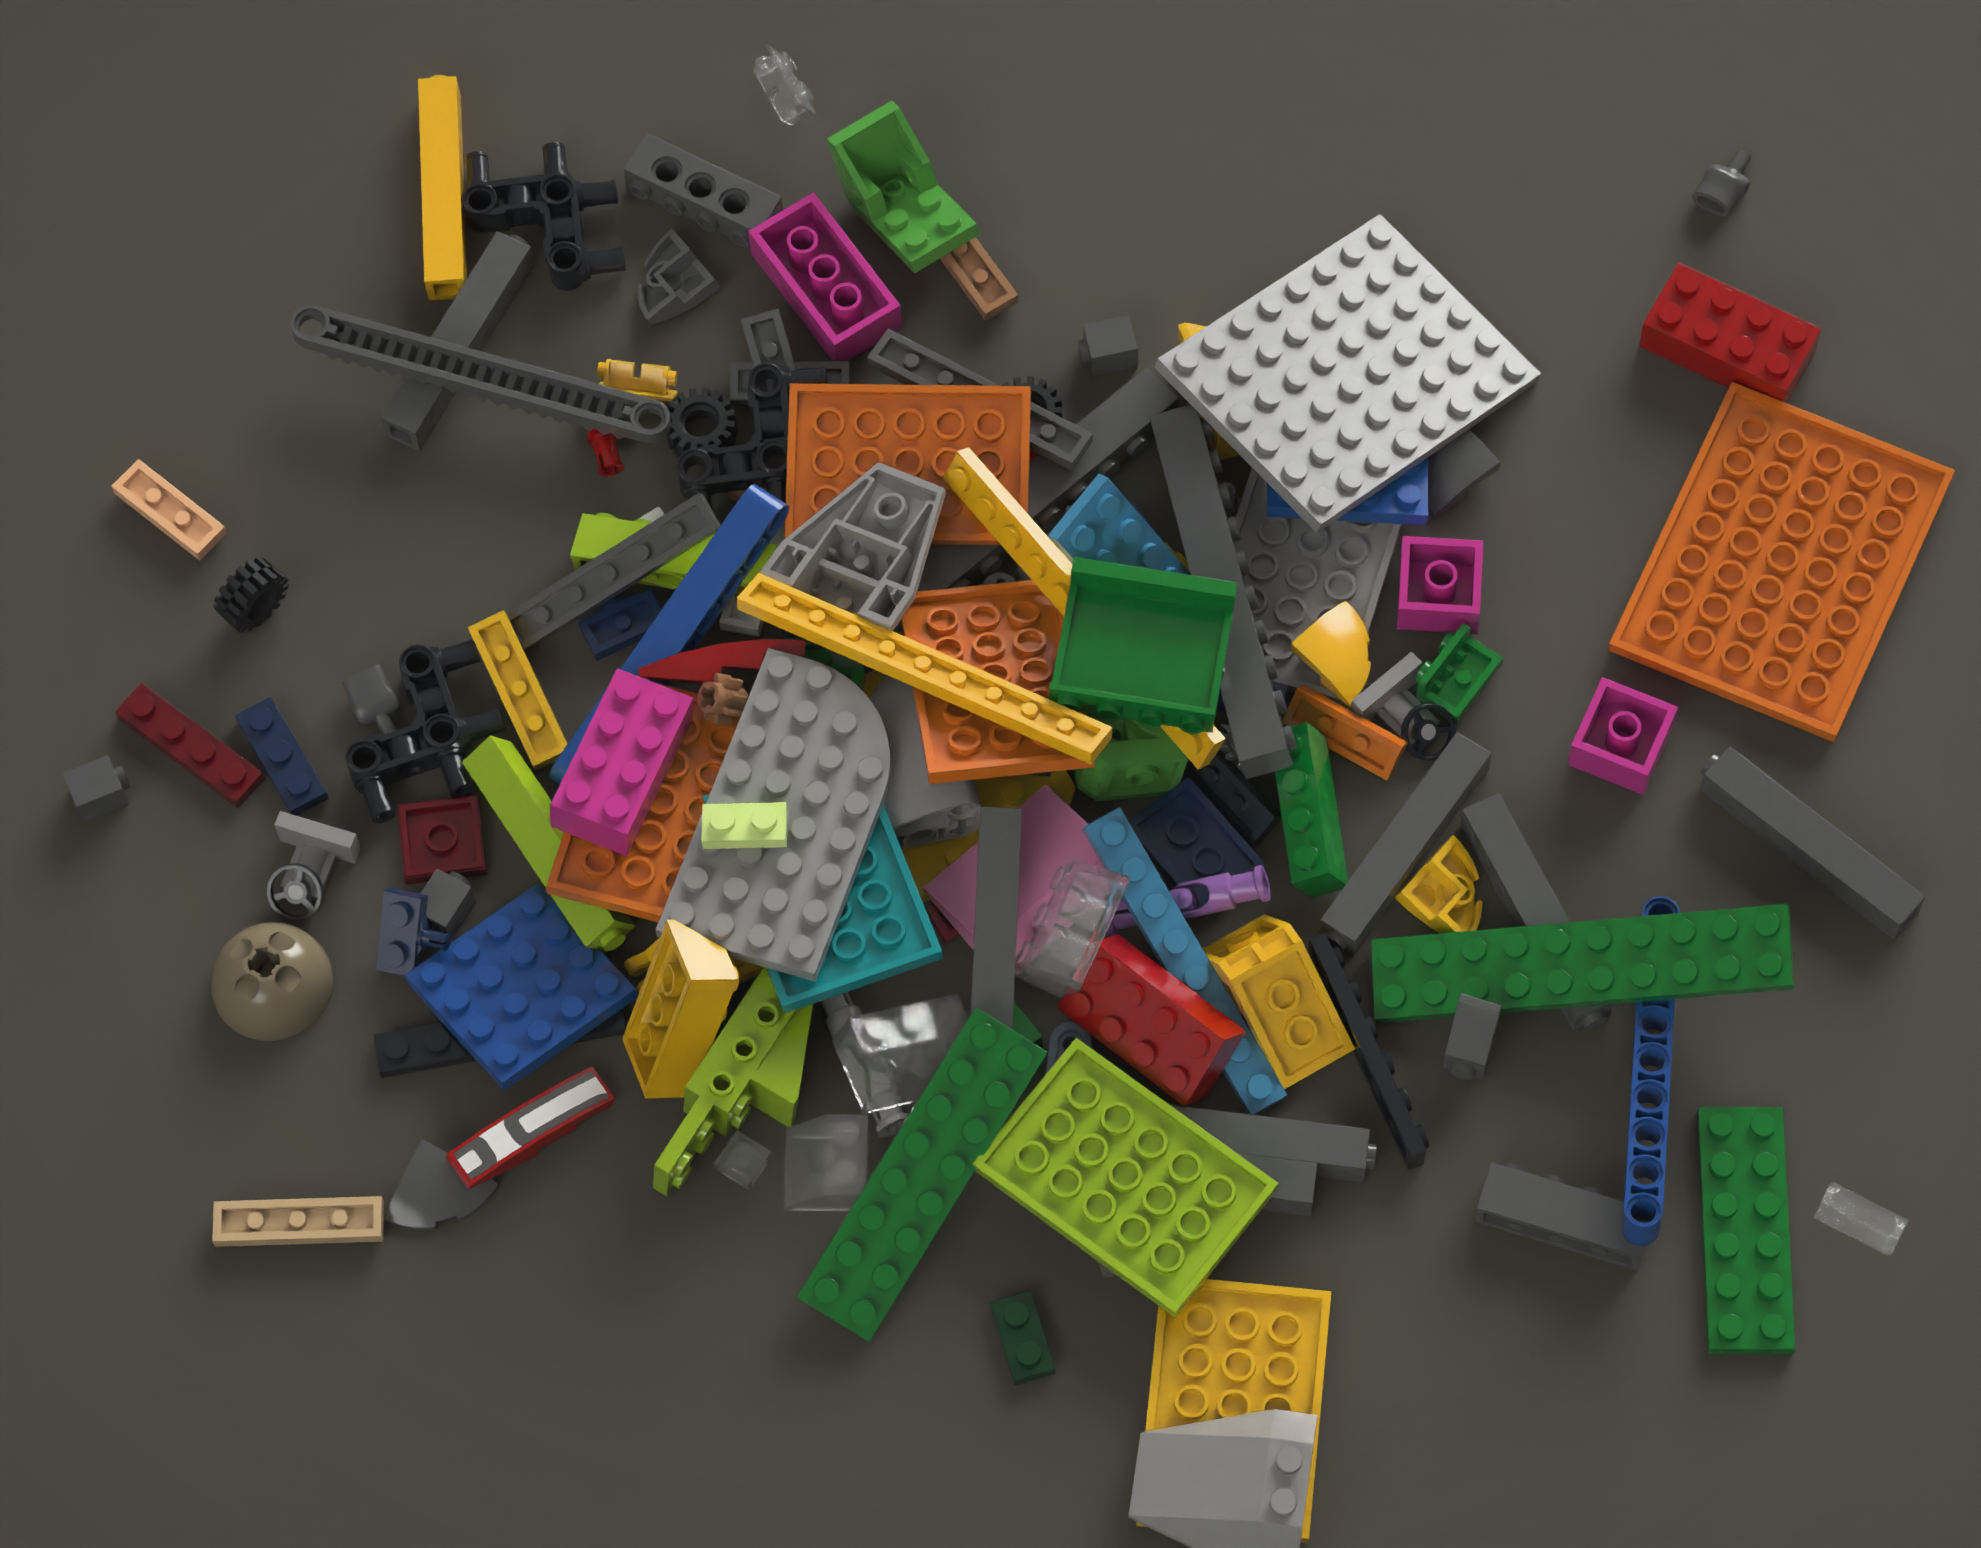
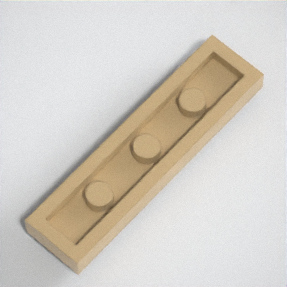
[212,1196,384,1247]

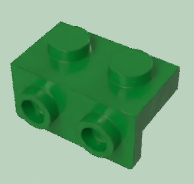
[1415,623,1503,724]

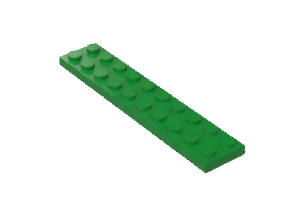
[1371,904,1795,1024]

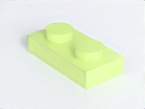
[701,802,788,849]

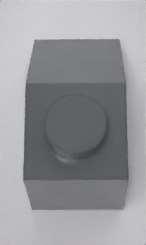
[1443,994,1502,1080]

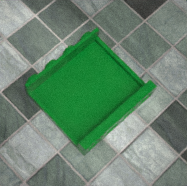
[1049,557,1237,734]

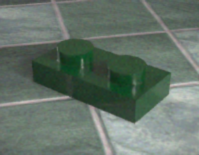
[990,1291,1055,1386]

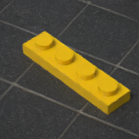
[468,610,568,770]

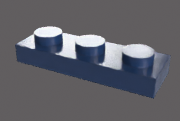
[235,697,329,816]

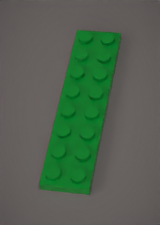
[796,1007,1048,1342]

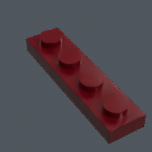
[115,683,265,808]

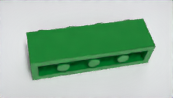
[1275,722,1348,898]

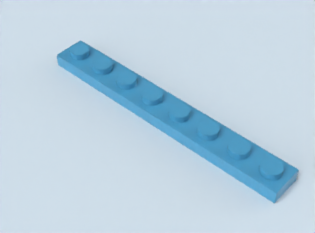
[1082,807,1287,1115]

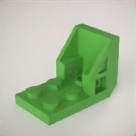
[827,100,980,273]
[1074,713,1188,801]

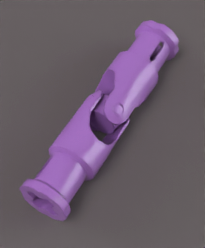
[1101,865,1271,936]

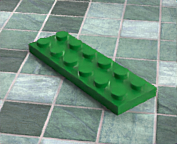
[1697,1107,1795,1354]

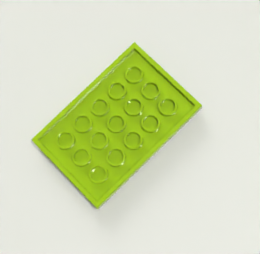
[972,1038,1279,1318]

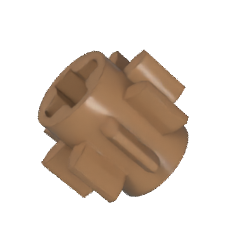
[697,673,748,726]

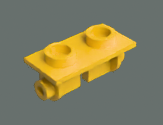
[597,359,678,405]

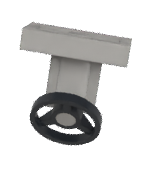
[1351,651,1456,761]
[267,811,361,921]

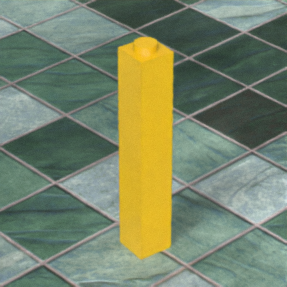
[418,75,467,301]

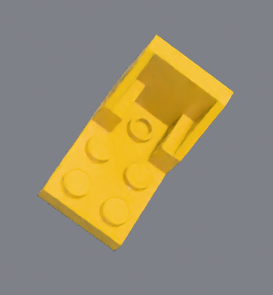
[1202,914,1355,1089]

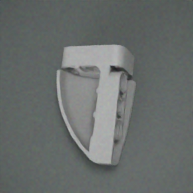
[870,674,981,849]

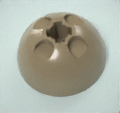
[210,922,333,1041]

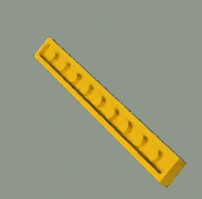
[943,447,1226,770]
[737,573,1112,765]

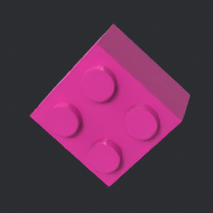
[1396,536,1484,634]
[1568,677,1678,795]

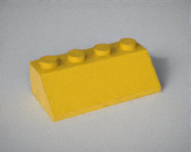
[622,920,739,1099]

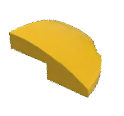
[1291,601,1371,708]
[1394,834,1483,934]

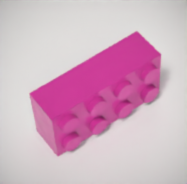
[748,192,902,361]
[550,668,693,856]

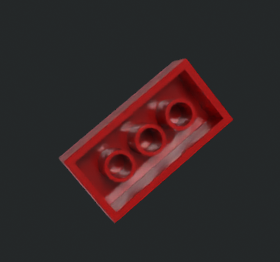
[1639,262,1821,403]
[1057,933,1246,1107]

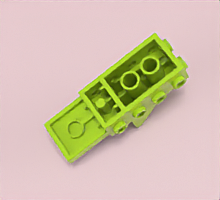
[653,967,813,1197]

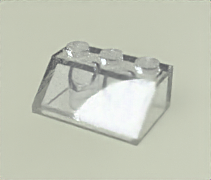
[1015,860,1131,998]
[832,994,968,1114]

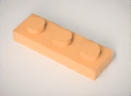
[111,459,227,561]

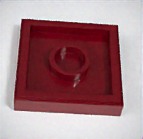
[397,795,487,885]

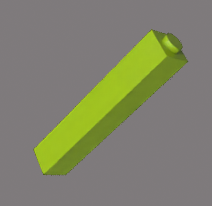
[462,736,636,952]

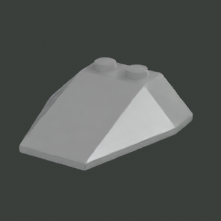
[760,462,946,631]
[1128,1409,1318,1548]

